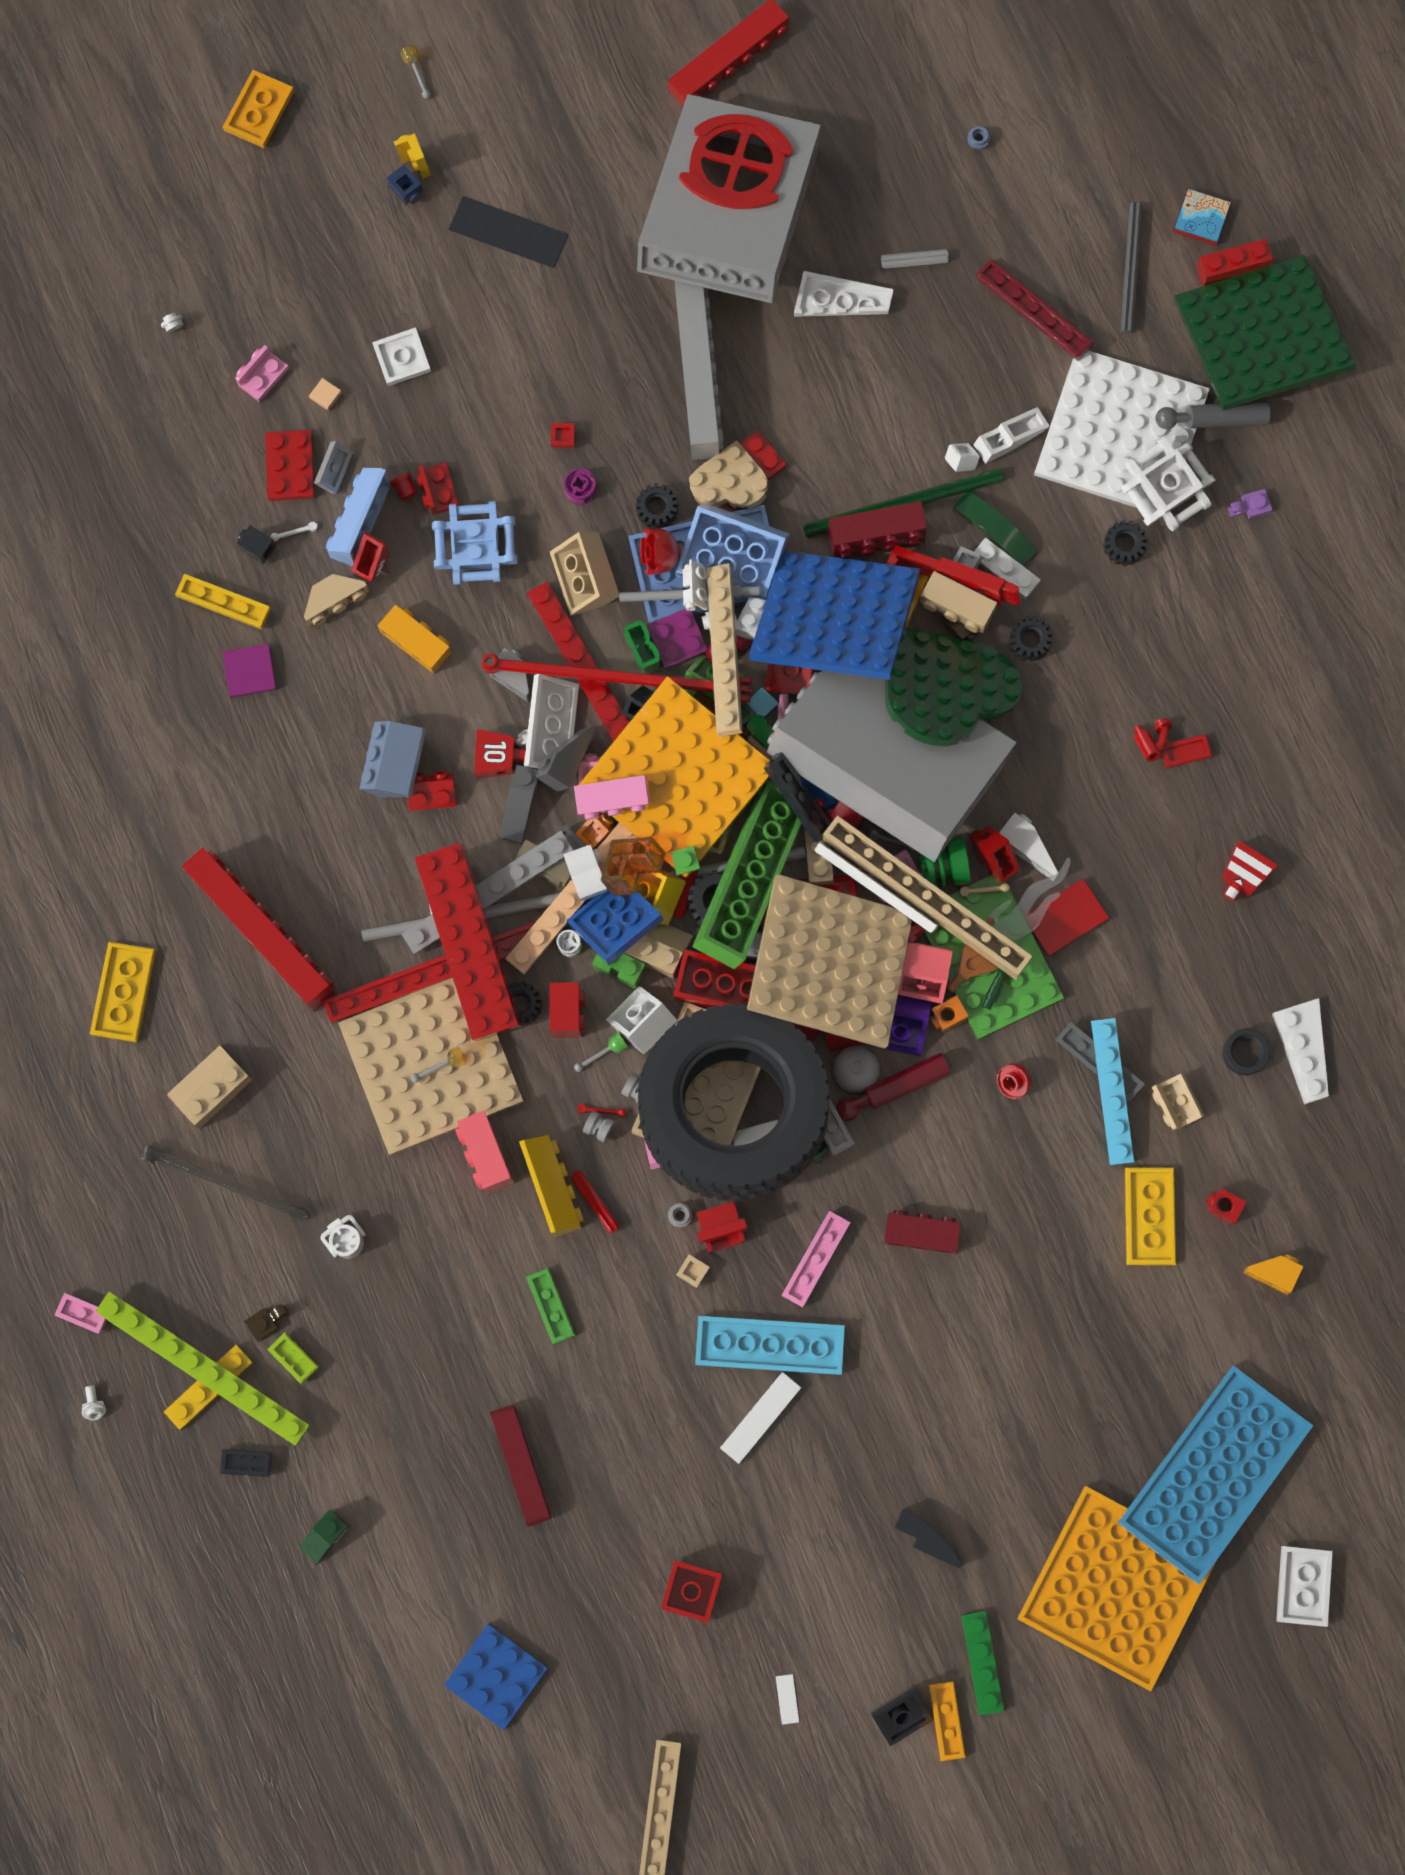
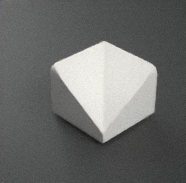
[945,443,980,472]

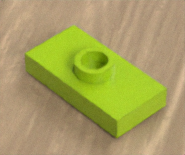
[267,1332,319,1384]

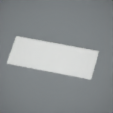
[776,1674,799,1724]

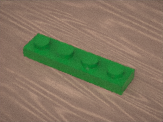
[961,1611,1004,1716]

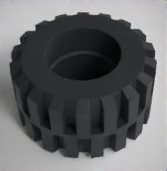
[688,870,724,927]

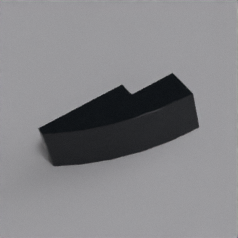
[894,1509,961,1568]

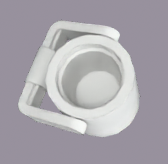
[321,1215,366,1259]

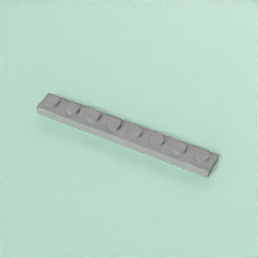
[401,831,574,954]

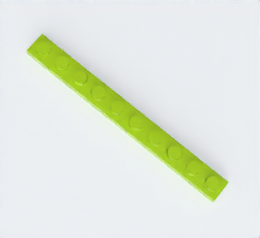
[95,1292,311,1446]

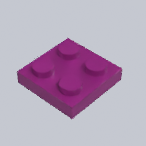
[646,608,707,668]

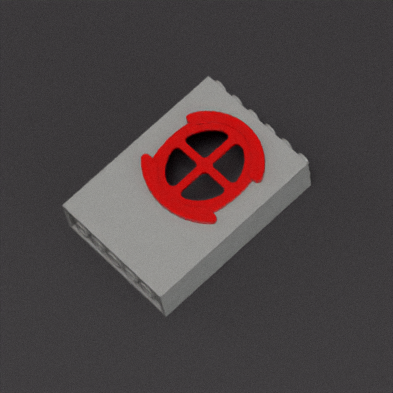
[637,94,821,303]

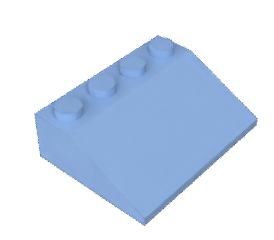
[676,502,790,600]

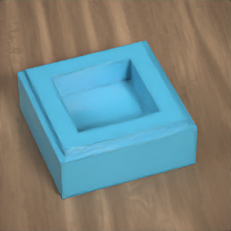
[747,688,778,718]

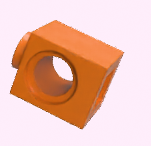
[929,996,968,1033]

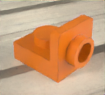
[575,813,616,850]

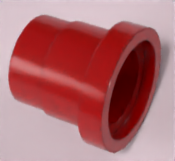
[390,472,417,500]

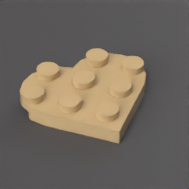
[689,440,768,509]

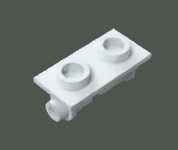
[682,559,707,611]

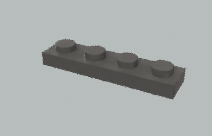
[1055,1022,1145,1102]

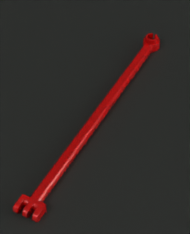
[481,653,753,703]

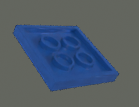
[566,875,664,965]
[444,1624,548,1730]

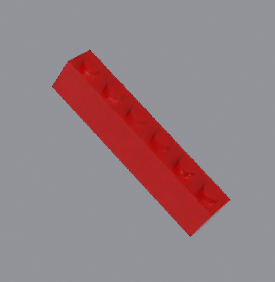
[668,0,789,106]

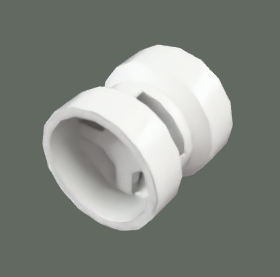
[557,930,582,957]

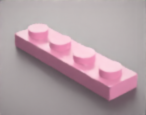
[782,1211,850,1308]

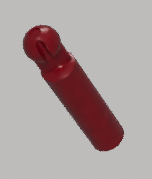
[836,1052,951,1121]

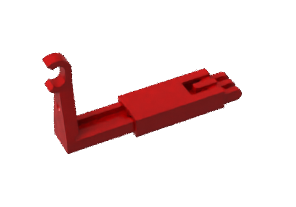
[886,545,1021,607]

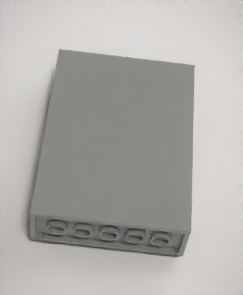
[767,671,1016,862]

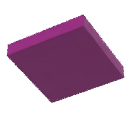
[223,644,276,698]

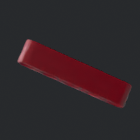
[490,1404,551,1527]

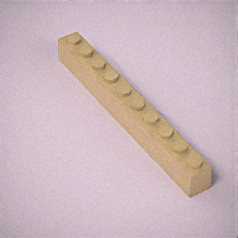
[823,816,1032,981]

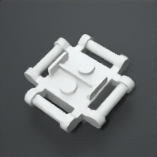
[1121,437,1216,531]

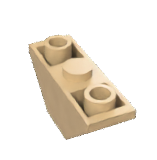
[304,574,369,627]

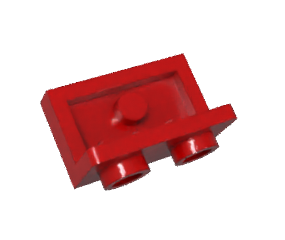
[408,771,456,811]

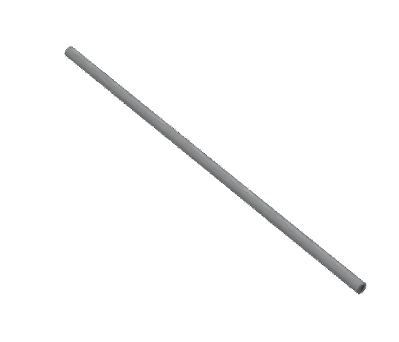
[361,846,806,942]

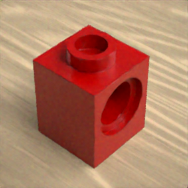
[1206,1188,1246,1225]

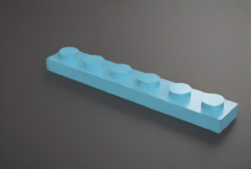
[1091,1018,1134,1165]

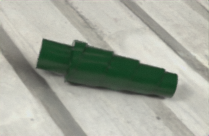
[982,969,1007,1010]

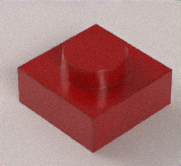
[551,423,575,448]

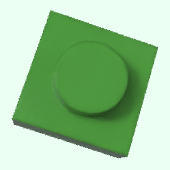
[671,845,701,876]

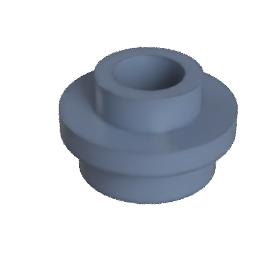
[967,126,990,149]

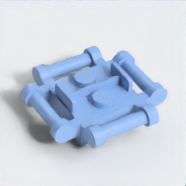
[432,501,518,585]

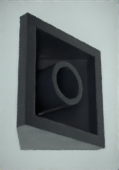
[870,1686,932,1746]

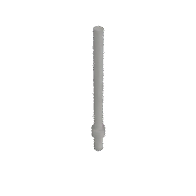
[619,585,760,602]

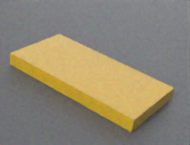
[90,942,156,1043]
[1125,1168,1176,1265]

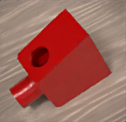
[970,826,1020,883]

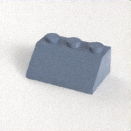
[359,721,426,798]

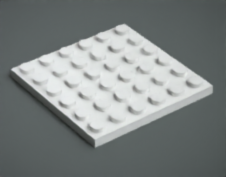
[1034,351,1209,513]

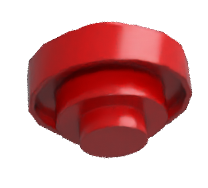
[997,1063,1032,1099]

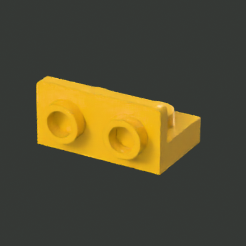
[394,133,431,179]

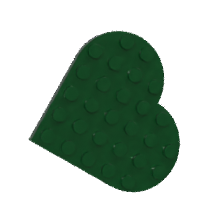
[885,627,1023,746]

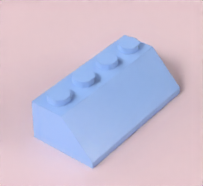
[326,468,391,566]

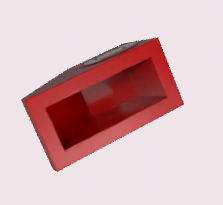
[351,532,390,582]

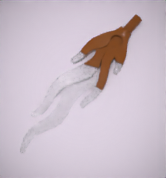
[946,858,1071,993]

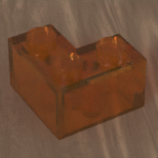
[600,837,666,896]

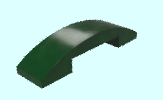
[952,491,1038,567]

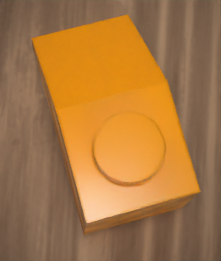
[1243,1254,1303,1295]

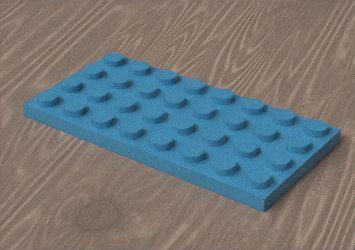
[1118,1365,1313,1585]

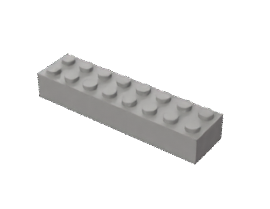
[674,280,723,460]

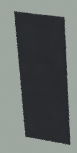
[448,196,568,268]

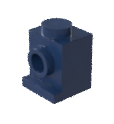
[386,165,423,205]

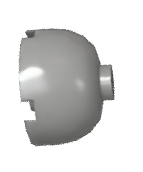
[832,1045,880,1094]

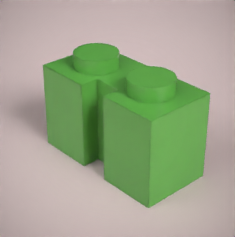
[592,953,646,990]

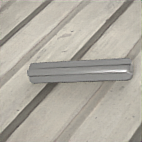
[881,249,949,269]

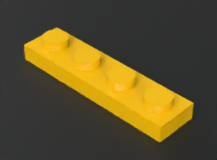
[175,574,271,630]
[164,1345,253,1430]

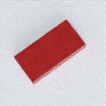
[1161,734,1212,769]

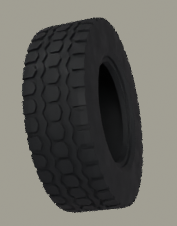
[638,1004,830,1201]

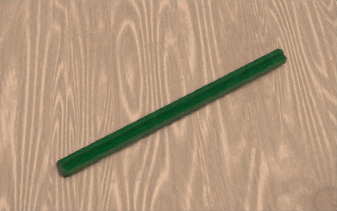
[803,468,1004,537]

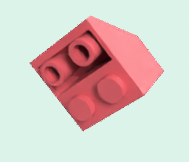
[898,941,953,1003]

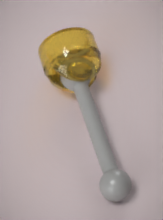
[400,45,431,99]
[411,1046,467,1083]

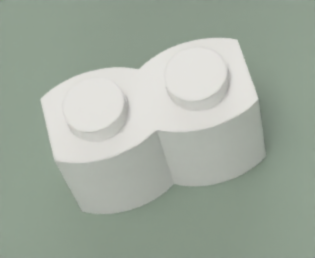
[563,845,610,901]

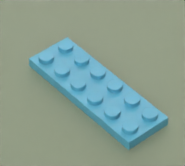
[695,1316,845,1375]

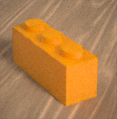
[378,605,451,674]

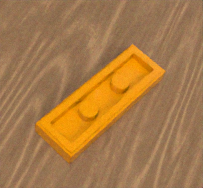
[929,1681,966,1761]

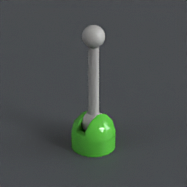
[574,1032,629,1072]

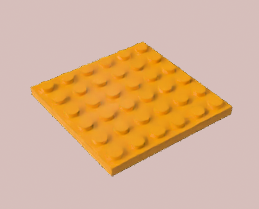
[579,676,770,878]
[1017,1486,1217,1691]

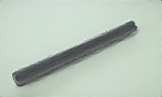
[1121,202,1142,333]

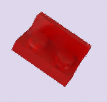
[416,462,459,515]

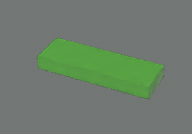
[526,1268,576,1345]

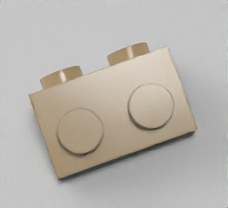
[1152,1073,1205,1130]

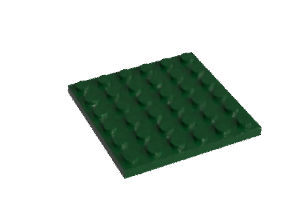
[1174,255,1356,410]

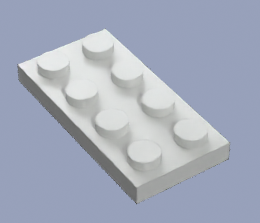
[524,674,579,770]

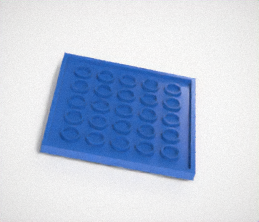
[749,551,920,680]

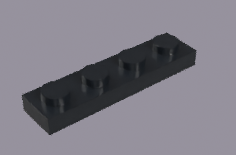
[764,752,831,842]

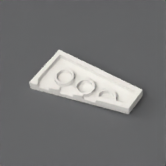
[794,271,893,317]
[1272,998,1329,1105]

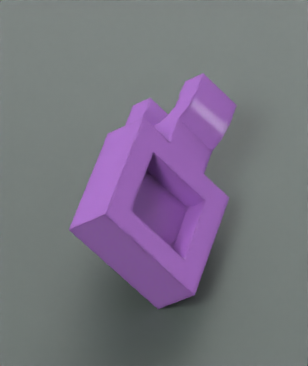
[1228,489,1272,519]

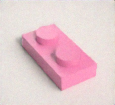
[55,1293,107,1334]

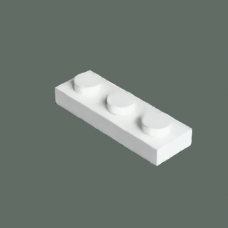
[974,538,1041,600]

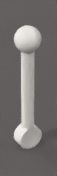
[270,522,318,542]

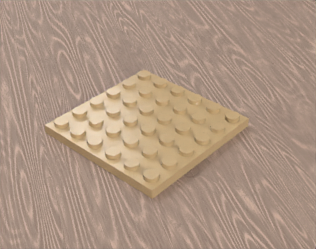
[747,874,912,1048]
[338,978,524,1156]

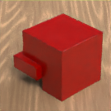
[696,1201,747,1254]

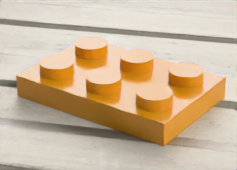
[223,70,294,148]

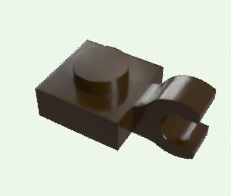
[244,1304,289,1342]

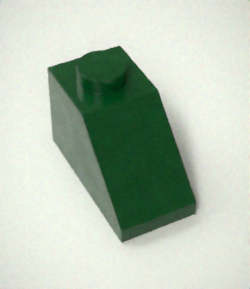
[299,1510,351,1564]

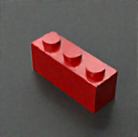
[1197,238,1273,286]

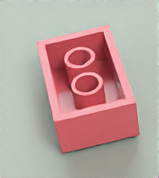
[455,1111,514,1194]

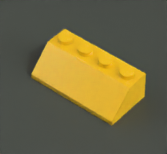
[519,1135,584,1238]

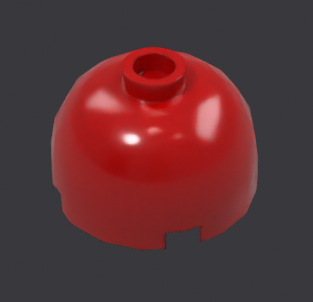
[640,528,681,575]

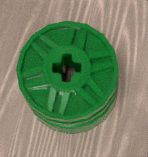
[920,835,970,889]

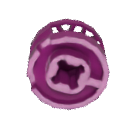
[563,468,597,505]

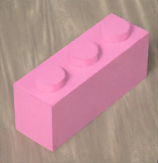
[574,775,652,820]

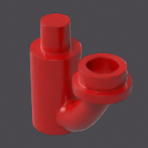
[1133,718,1172,762]

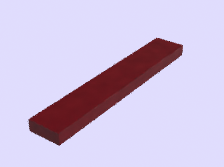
[976,259,1093,361]

